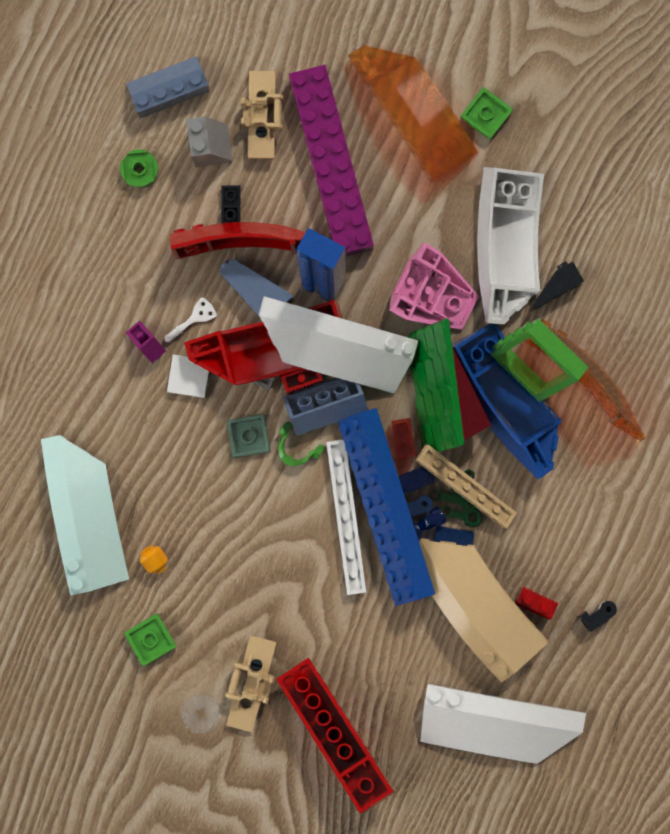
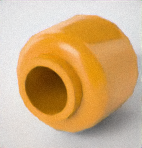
[139,545,168,574]

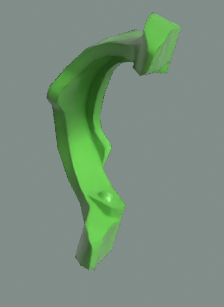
[278,422,324,466]

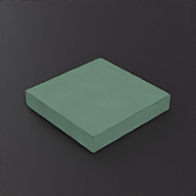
[226,414,271,458]

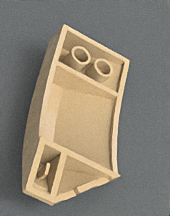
[419,538,549,683]

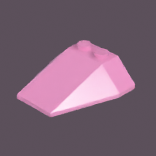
[389,243,479,330]

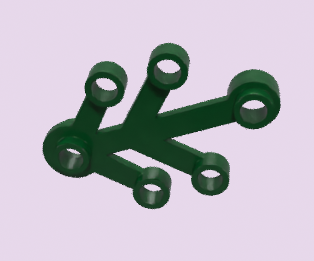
[430,469,482,528]

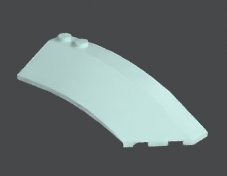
[41,435,129,595]

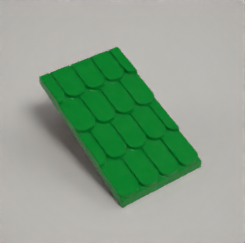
[408,317,491,452]

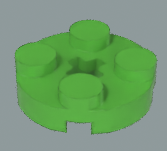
[120,149,159,188]

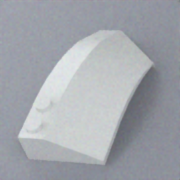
[477,167,544,324]
[420,684,586,764]

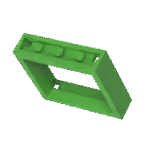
[491,319,589,402]

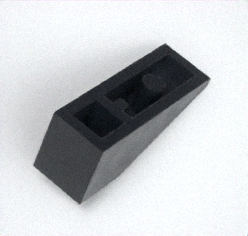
[530,261,584,311]

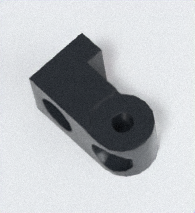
[578,601,617,632]

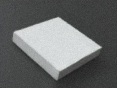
[167,354,209,398]

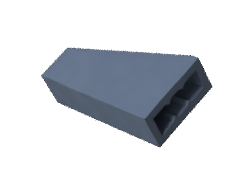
[219,259,294,318]

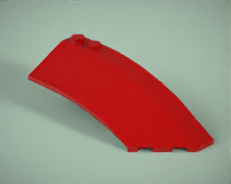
[170,222,306,260]
[184,299,343,386]

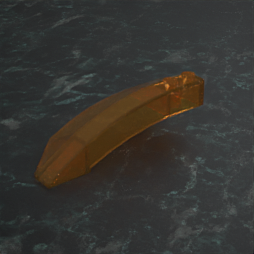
[348,45,478,183]
[524,319,645,442]

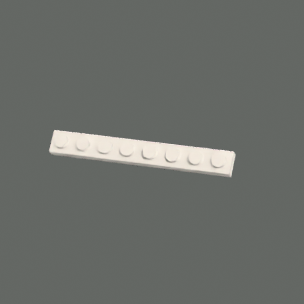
[326,440,366,595]

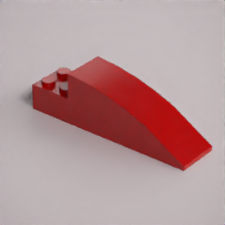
[276,658,395,815]

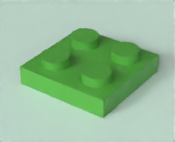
[460,87,513,140]
[124,613,177,666]

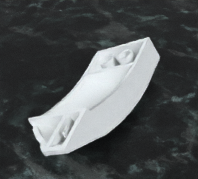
[259,296,418,394]

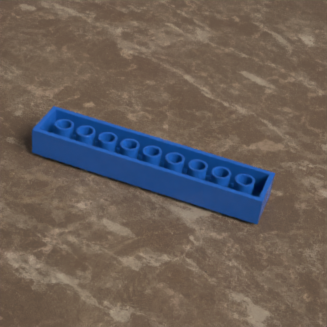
[296,228,345,301]
[338,408,435,606]

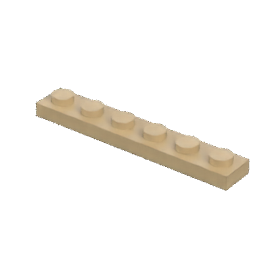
[415,444,517,529]

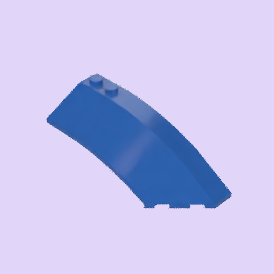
[452,323,562,479]

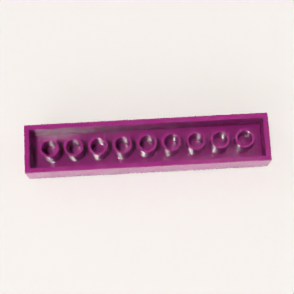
[289,64,374,257]

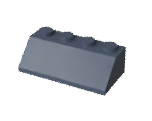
[126,56,210,118]
[282,378,368,436]

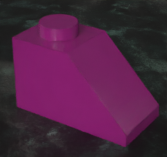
[125,320,166,363]

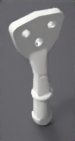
[164,297,217,343]

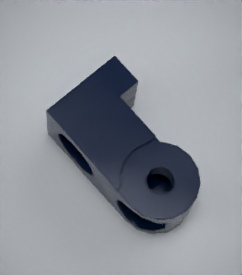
[407,496,433,517]

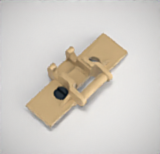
[241,71,283,159]
[225,635,277,732]

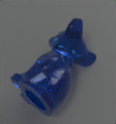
[413,507,446,541]

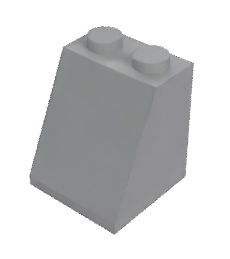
[186,117,233,167]

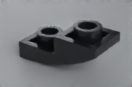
[221,185,241,223]

